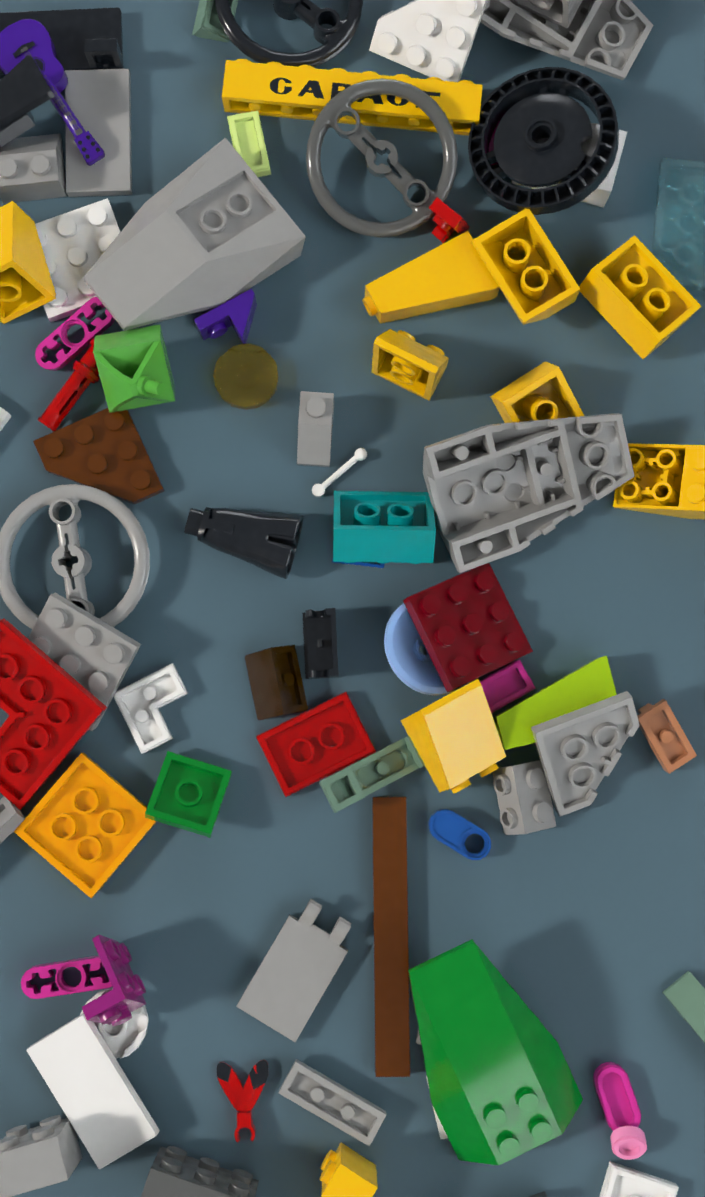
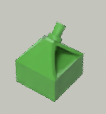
[93,324,175,413]

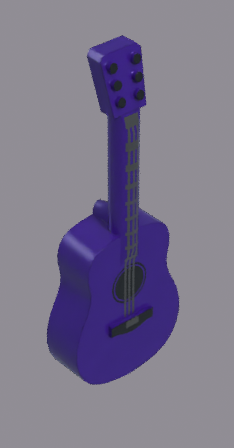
[0,19,105,166]

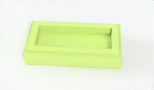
[227,110,271,177]

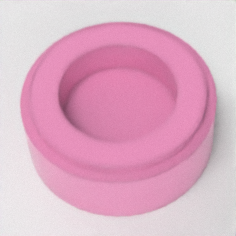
[610,1126,647,1160]

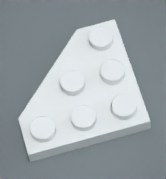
[369,0,488,82]

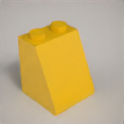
[0,201,56,324]
[401,679,506,794]

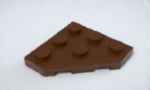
[33,408,165,504]

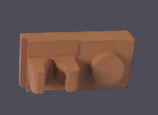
[637,699,697,774]

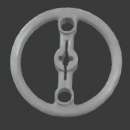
[0,484,150,629]

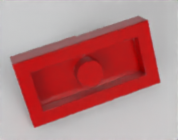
[429,197,470,243]

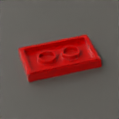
[256,692,376,797]

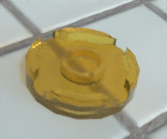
[213,343,279,410]

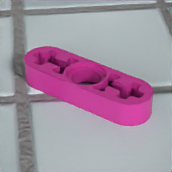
[35,297,115,371]
[21,955,112,999]

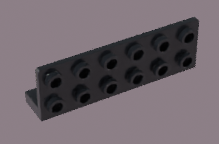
[0,7,123,76]

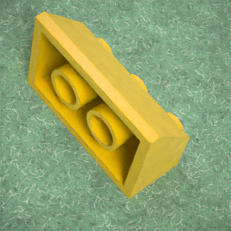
[471,208,580,325]
[579,235,702,360]

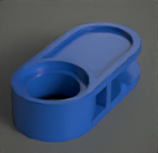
[428,809,491,860]

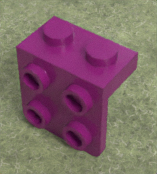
[82,934,146,1027]

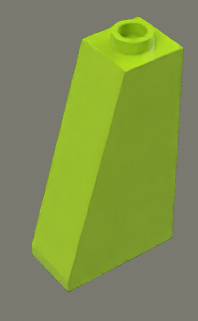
[493,656,617,750]

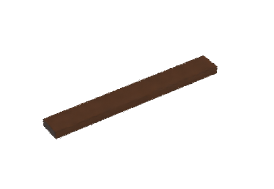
[372,796,410,1077]

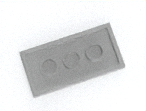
[65,68,132,197]

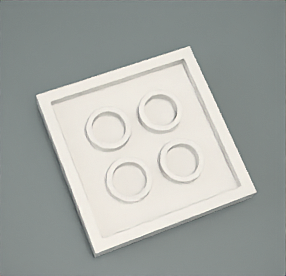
[35,198,121,322]

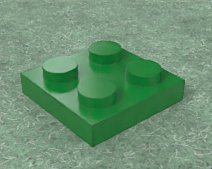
[145,751,232,838]

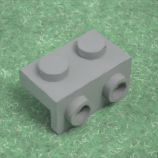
[492,760,557,835]

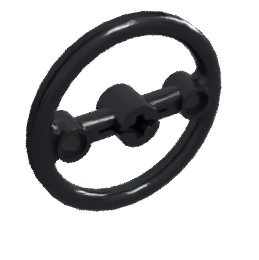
[215,0,363,67]

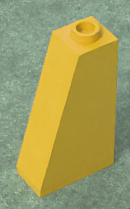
[362,231,500,324]

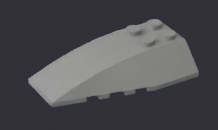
[480,0,654,80]
[423,413,635,573]

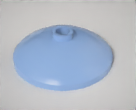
[384,603,465,695]

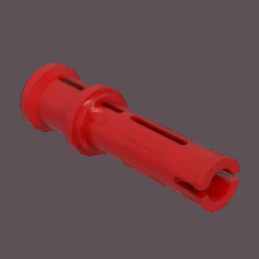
[37,338,100,432]

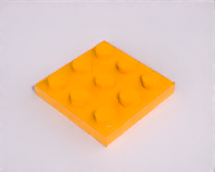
[14,753,157,898]

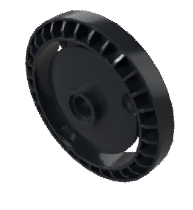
[468,67,619,215]

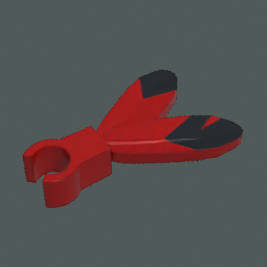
[217,1060,268,1143]

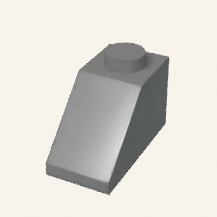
[297,391,334,467]

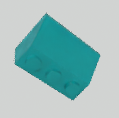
[333,491,436,564]

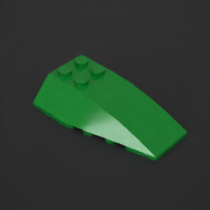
[408,939,583,1166]

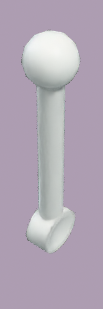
[312,448,367,497]

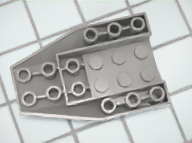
[84,138,306,331]

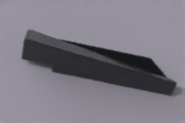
[0,55,55,148]

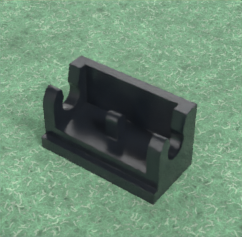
[302,608,339,679]

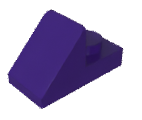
[194,288,257,346]

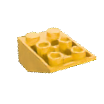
[613,443,705,520]

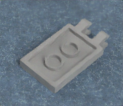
[236,899,352,1042]

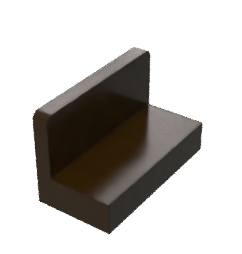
[245,645,308,720]

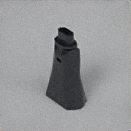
[184,507,303,579]

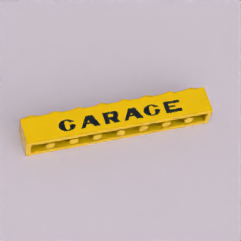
[222,59,483,136]

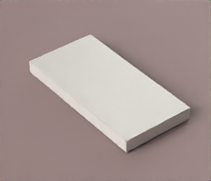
[26,1013,160,1170]

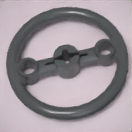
[306,78,458,237]

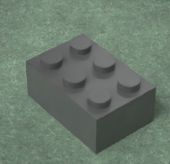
[141,1146,259,1197]

